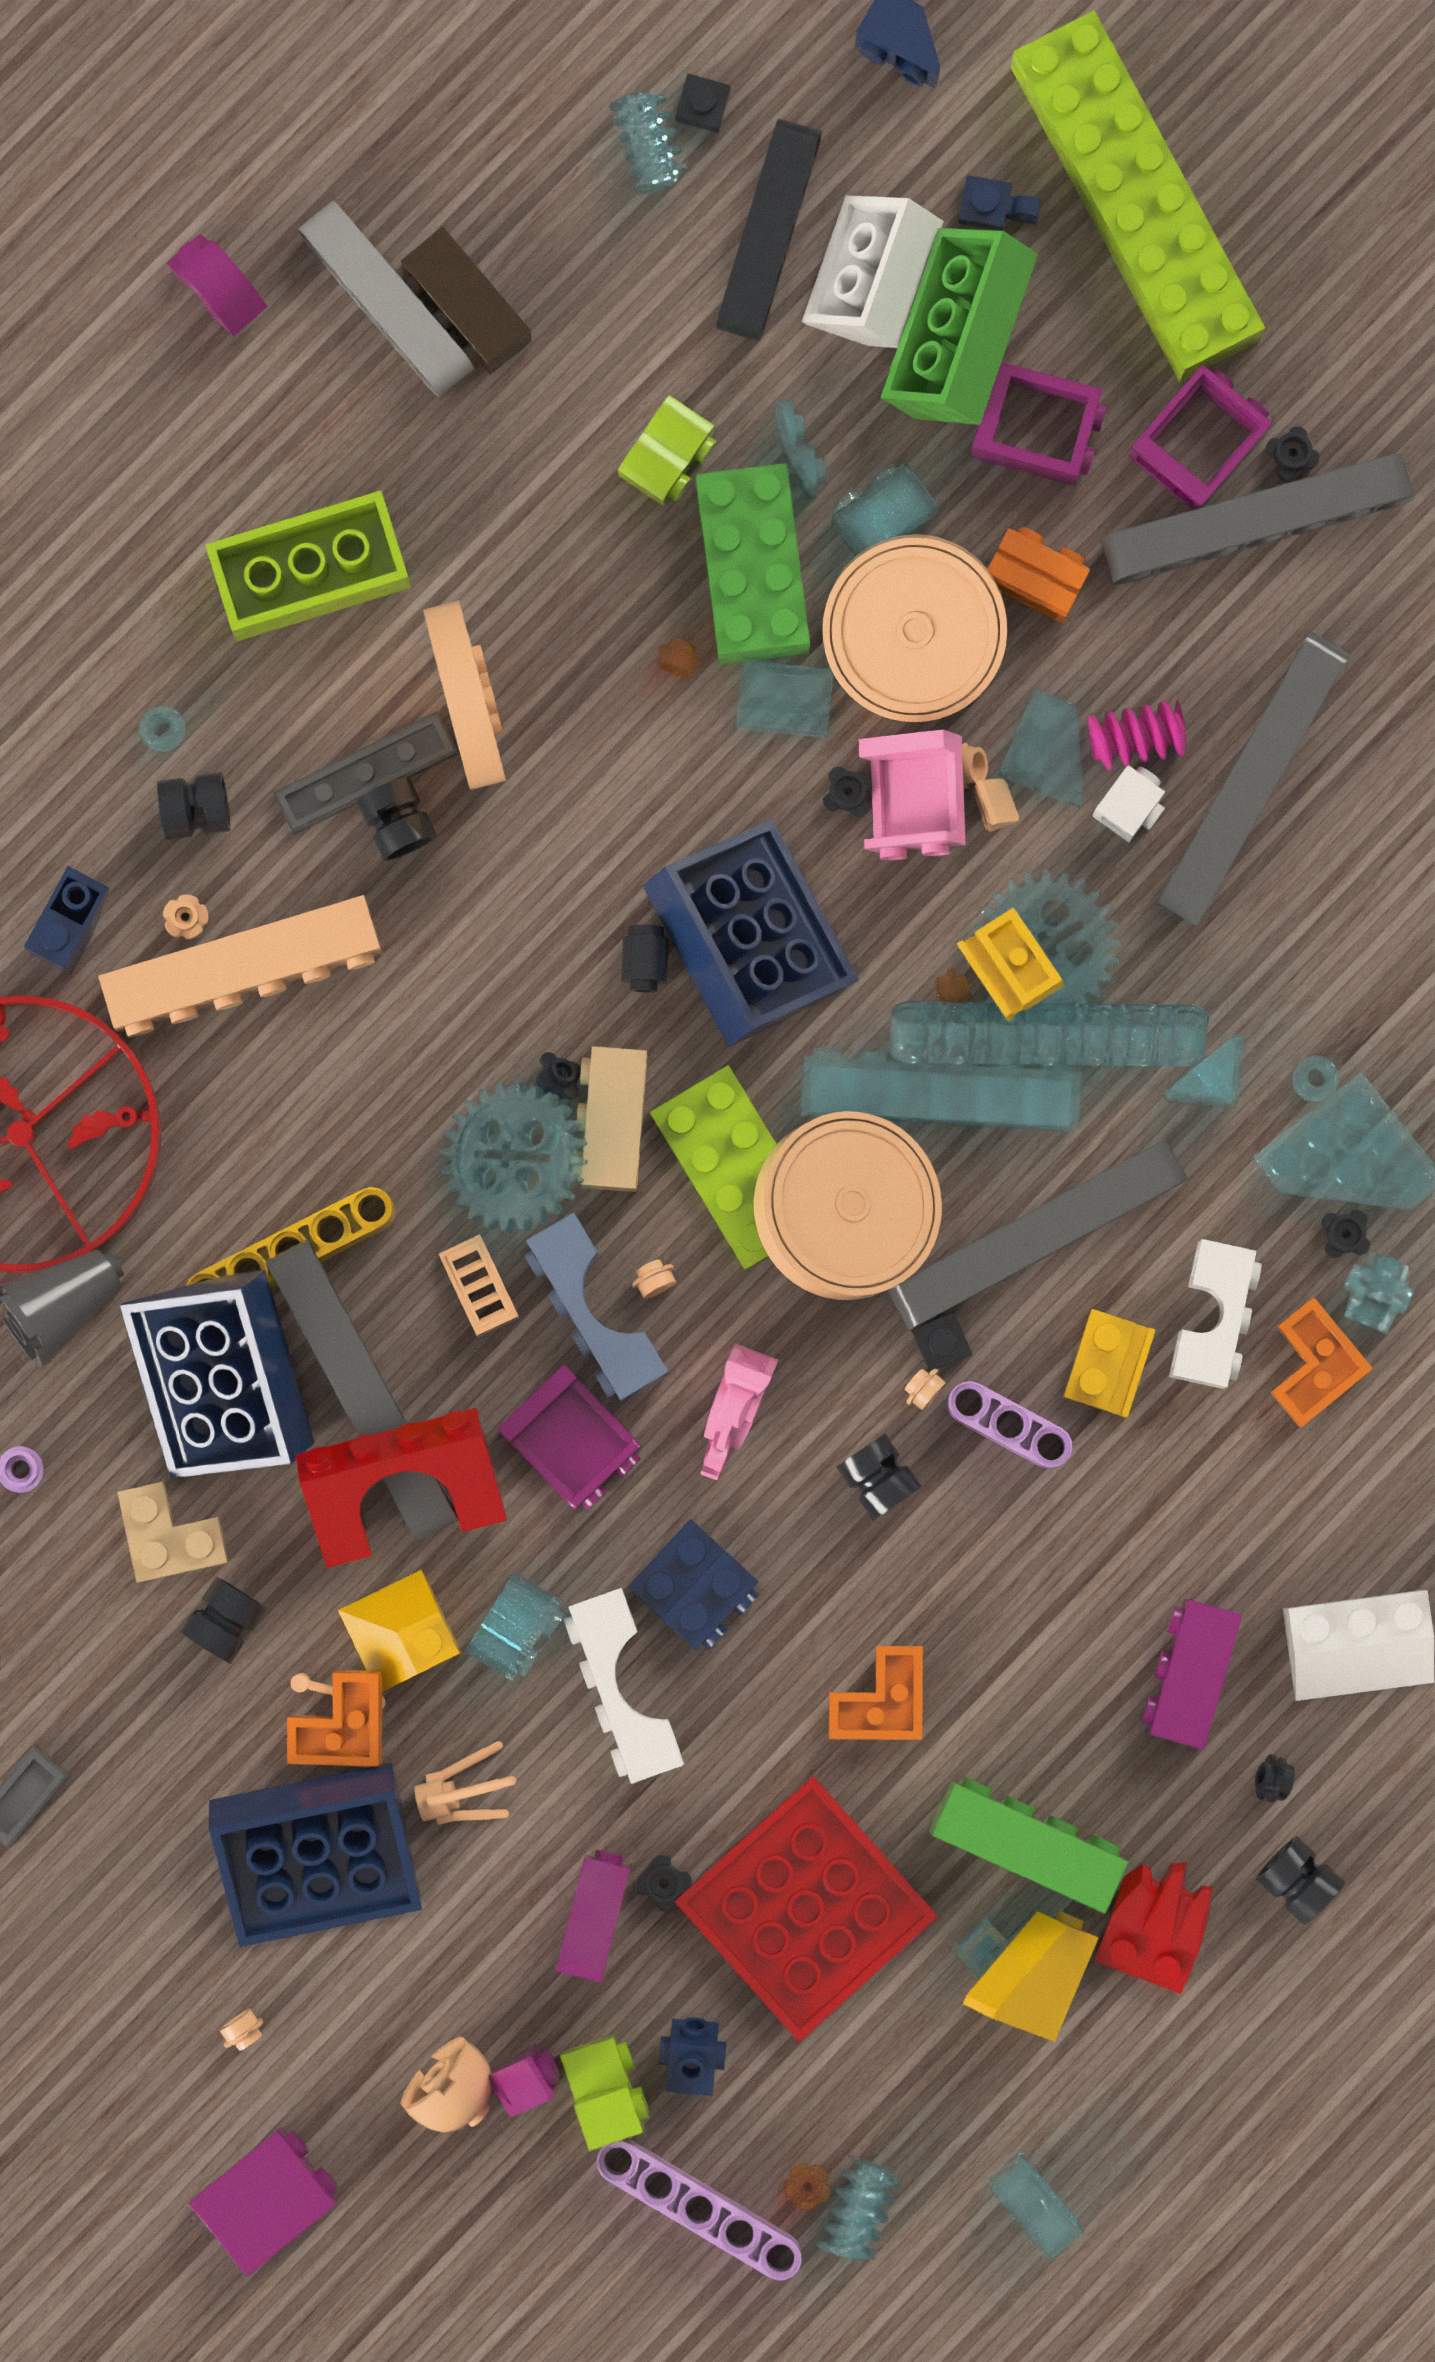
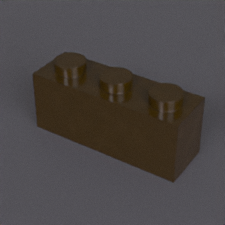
[401,226,532,375]

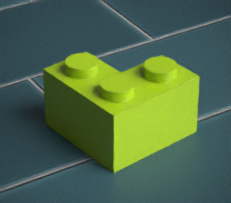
[560,2034,650,2151]

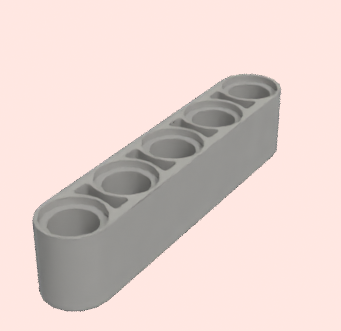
[297,200,475,398]

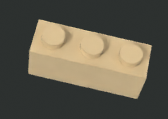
[573,1046,648,1192]

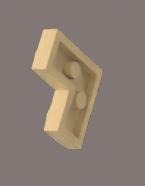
[117,1482,229,1583]

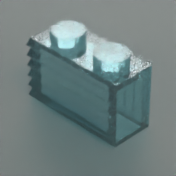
[831,463,939,557]
[465,1572,565,1681]
[988,2152,1084,2259]

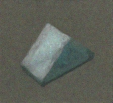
[1162,1033,1243,1109]
[948,1914,1010,1979]

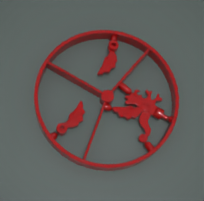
[0,995,161,1273]

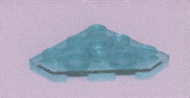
[1251,1072,1435,1211]

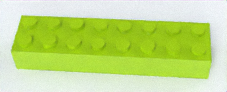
[1011,10,1265,383]

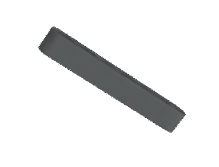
[1100,453,1415,585]
[1157,631,1351,926]
[887,1139,1188,1331]
[266,1239,459,1542]

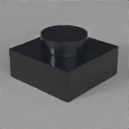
[675,73,731,133]
[911,1312,972,1373]

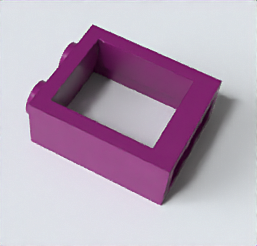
[970,362,1107,486]
[1128,364,1272,510]

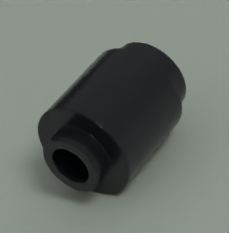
[621,925,669,993]

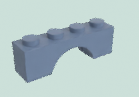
[524,1212,669,1402]

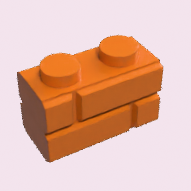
[988,527,1091,624]

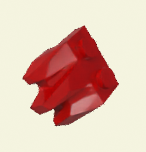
[1094,1863,1213,1994]

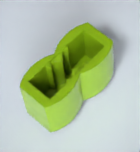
[618,395,717,506]

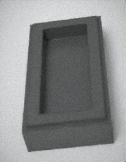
[0,1745,71,1848]

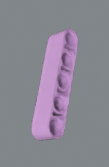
[597,2138,801,2280]

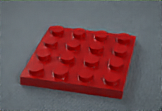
[674,1776,938,2042]

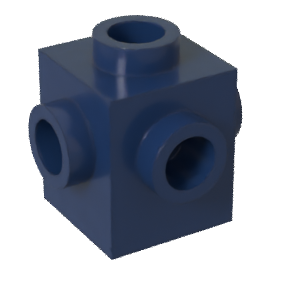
[659,2017,727,2096]

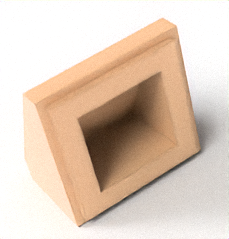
[973,779,1019,832]

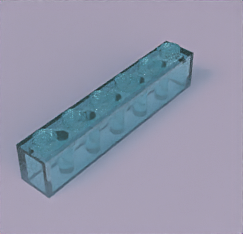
[800,1049,1082,1132]

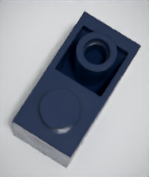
[855,0,940,88]
[24,866,110,975]

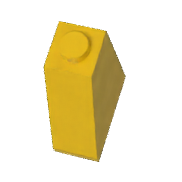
[963,1910,1098,2042]

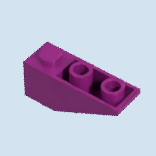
[488,2043,562,2118]

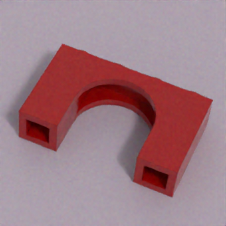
[295,1407,507,1568]

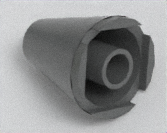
[0,1249,124,1368]

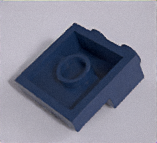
[628,1519,759,1650]

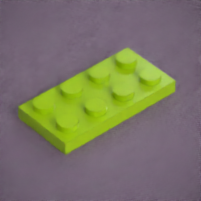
[650,1065,777,1271]

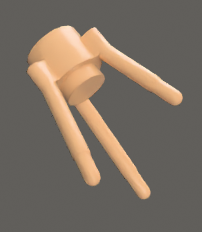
[414,1741,517,1825]

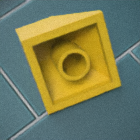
[338,1569,462,1692]

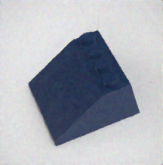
[643,819,859,1047]
[120,1270,315,1478]
[209,1763,422,1947]

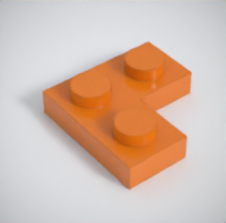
[1271,1297,1373,1428]
[829,1646,923,1740]
[287,1670,382,1767]

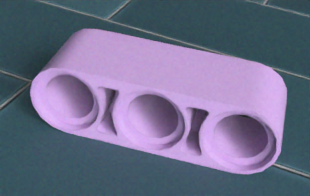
[947,1381,1072,1468]

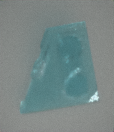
[999,689,1084,809]

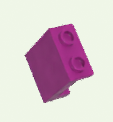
[497,1365,642,1510]
[188,2127,339,2277]

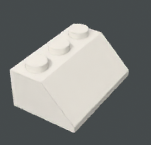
[802,195,944,348]
[1282,1590,1434,1701]

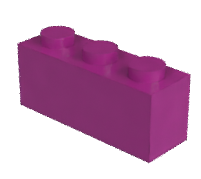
[1141,1599,1242,1750]

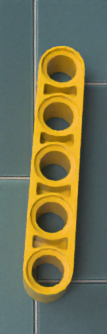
[186,1187,395,1288]

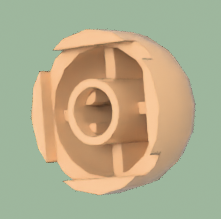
[401,2037,493,2133]

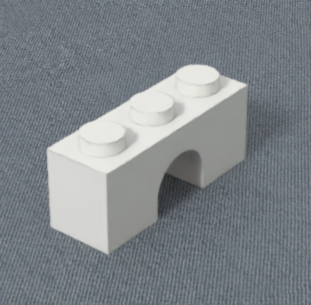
[1169,1239,1262,1389]

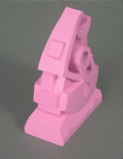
[700,1343,778,1480]

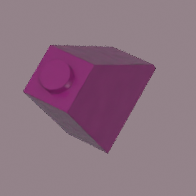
[556,1849,631,1983]

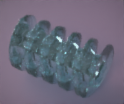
[609,92,688,195]
[816,2155,901,2261]

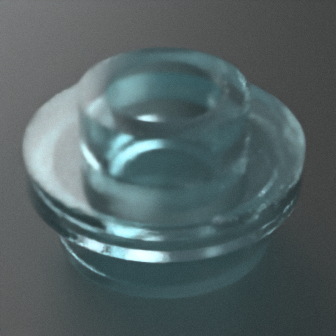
[139,706,186,752]
[1292,1056,1339,1102]

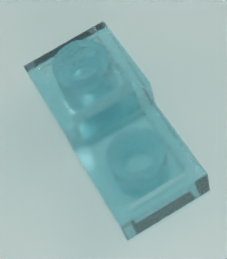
[775,400,826,499]

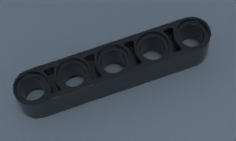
[716,118,822,342]

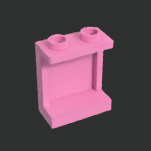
[859,730,966,860]

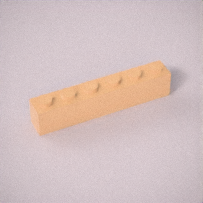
[98,895,383,1037]

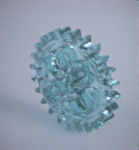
[974,870,1122,1019]
[440,1081,588,1232]

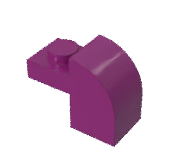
[166,234,268,337]

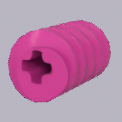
[1087,699,1187,771]

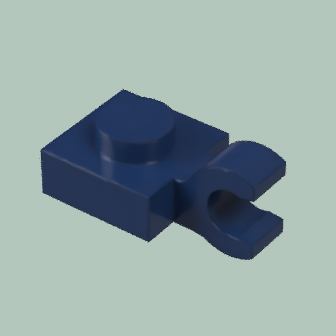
[959,175,1041,231]

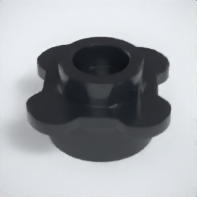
[1266,427,1320,480]
[823,767,872,817]
[536,1052,581,1100]
[1321,1210,1370,1258]
[1255,1754,1295,1803]
[636,1855,692,1911]

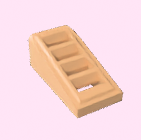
[439,1234,520,1337]

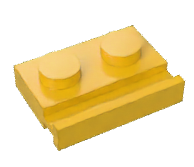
[957,907,1065,1022]
[1063,1309,1156,1418]

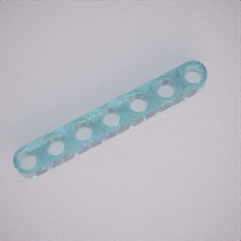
[889,1001,1209,1066]

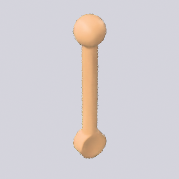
[291,1673,386,1709]

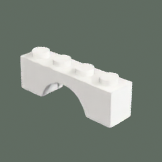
[564,1588,684,1784]

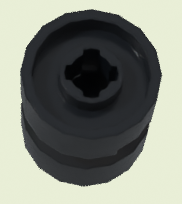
[157,772,231,840]
[356,777,437,861]
[836,1434,922,1520]
[181,1576,267,1664]
[1255,1836,1345,1925]

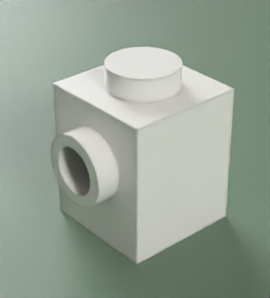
[1092,765,1165,843]

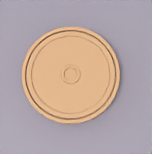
[823,534,1007,722]
[423,600,506,790]
[754,1111,942,1300]

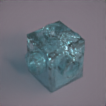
[1343,1250,1415,1334]

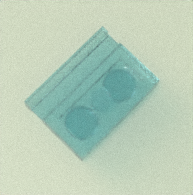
[736,660,834,738]

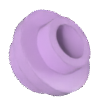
[0,1446,44,1493]

